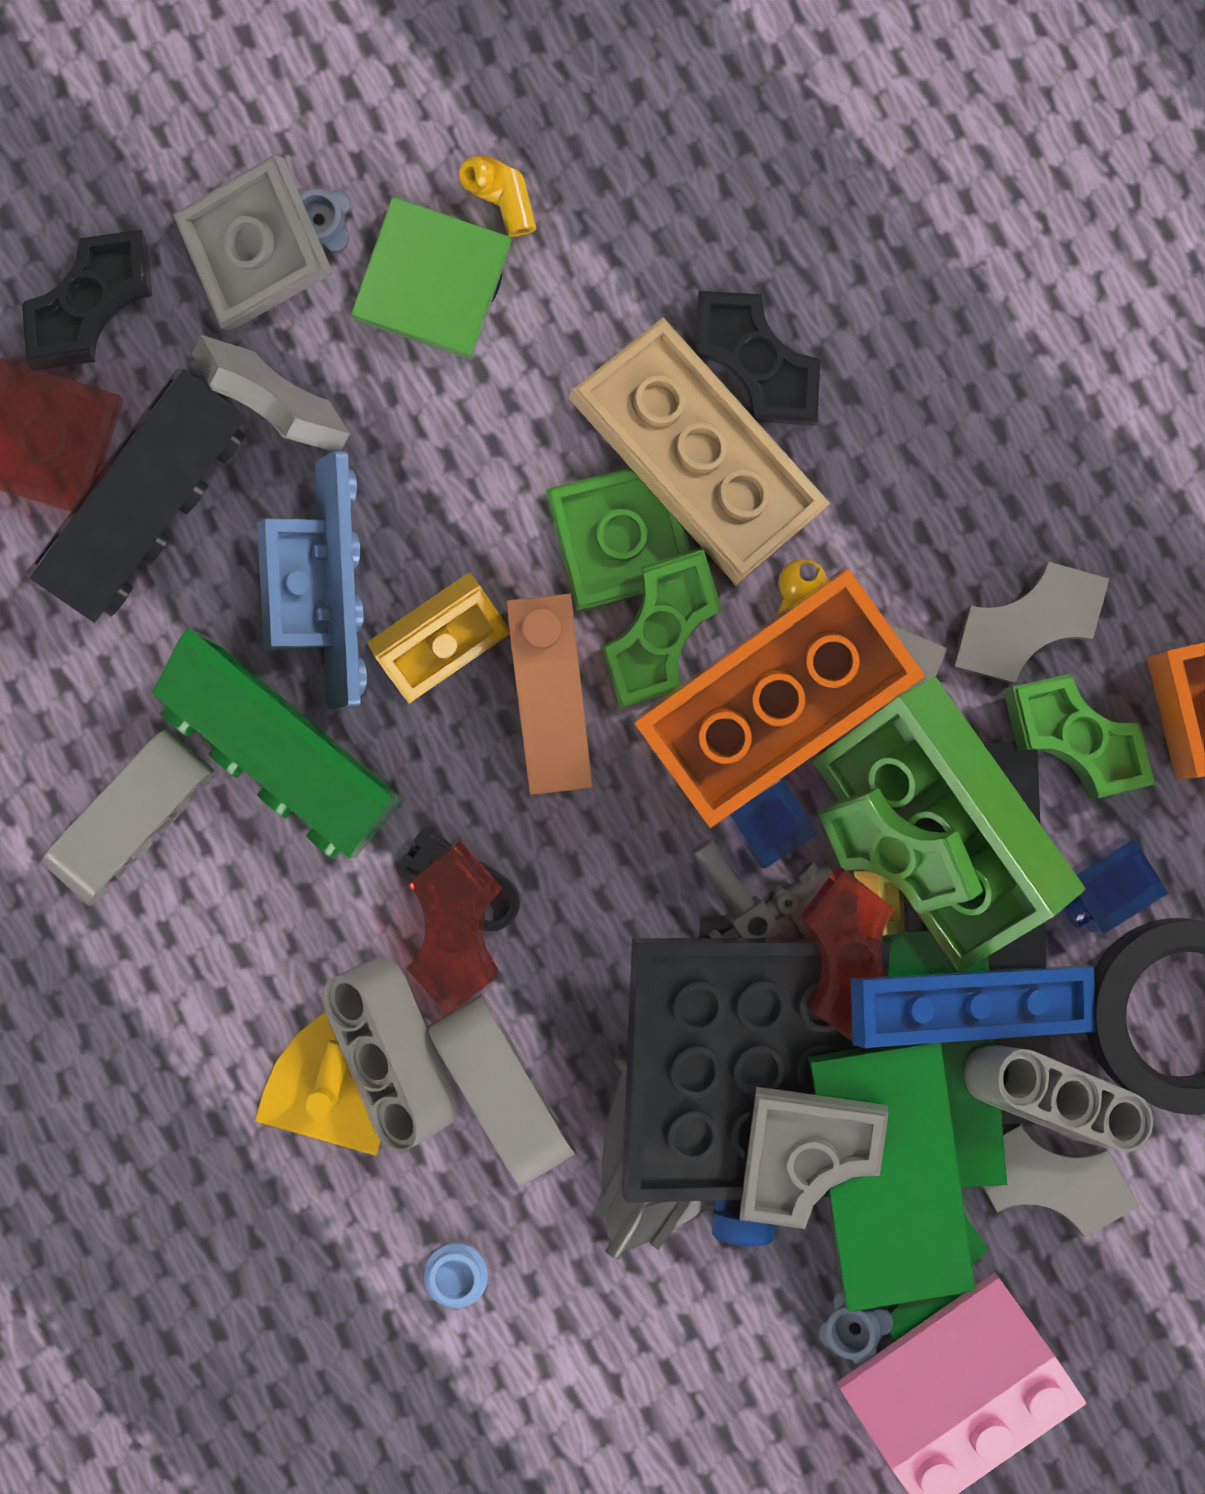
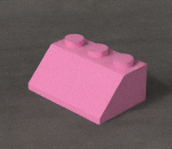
[836,1272,1087,1494]

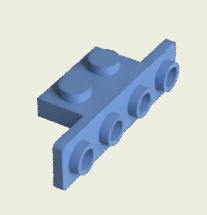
[257,451,367,710]

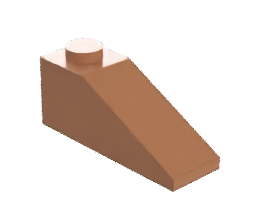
[507,594,593,795]

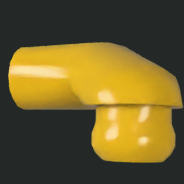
[459,155,537,238]

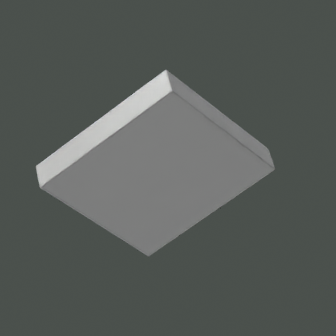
[173,155,333,330]

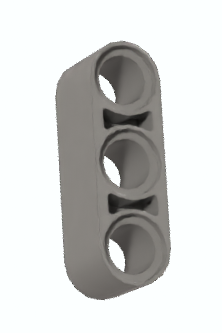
[41,728,216,906]
[322,957,457,1152]
[427,994,577,1187]
[963,1044,1153,1152]

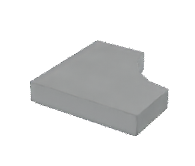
[740,1087,889,1229]

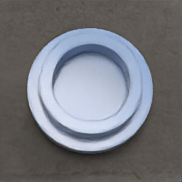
[424,1242,488,1308]

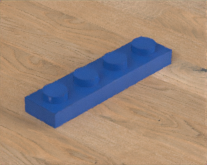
[851,965,1096,1048]

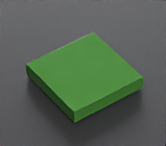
[351,197,512,360]
[546,468,691,612]

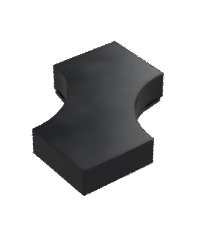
[22,229,152,371]
[695,291,821,425]

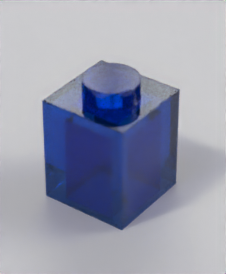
[727,779,819,869]
[1062,838,1169,935]

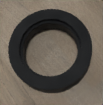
[1086,918,1205,1115]

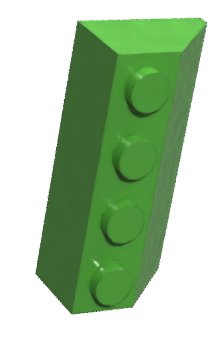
[812,676,1086,972]

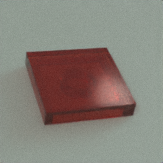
[0,358,124,512]

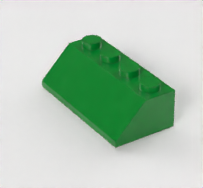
[152,628,405,859]

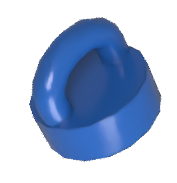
[712,1200,776,1246]

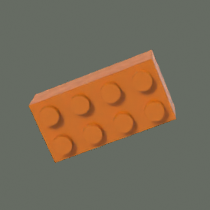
[634,567,926,828]

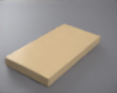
[568,317,830,586]

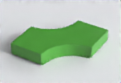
[600,547,722,708]
[1003,674,1155,799]
[817,788,983,914]

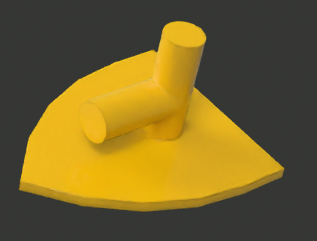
[255,1012,381,1156]

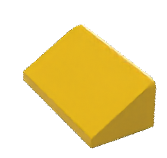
[367,572,510,704]

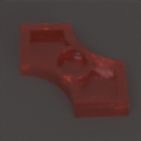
[406,840,502,1015]
[799,866,893,1050]

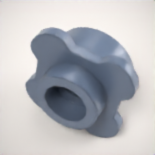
[297,188,351,253]
[819,1291,893,1366]

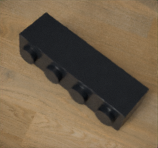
[27,368,247,623]

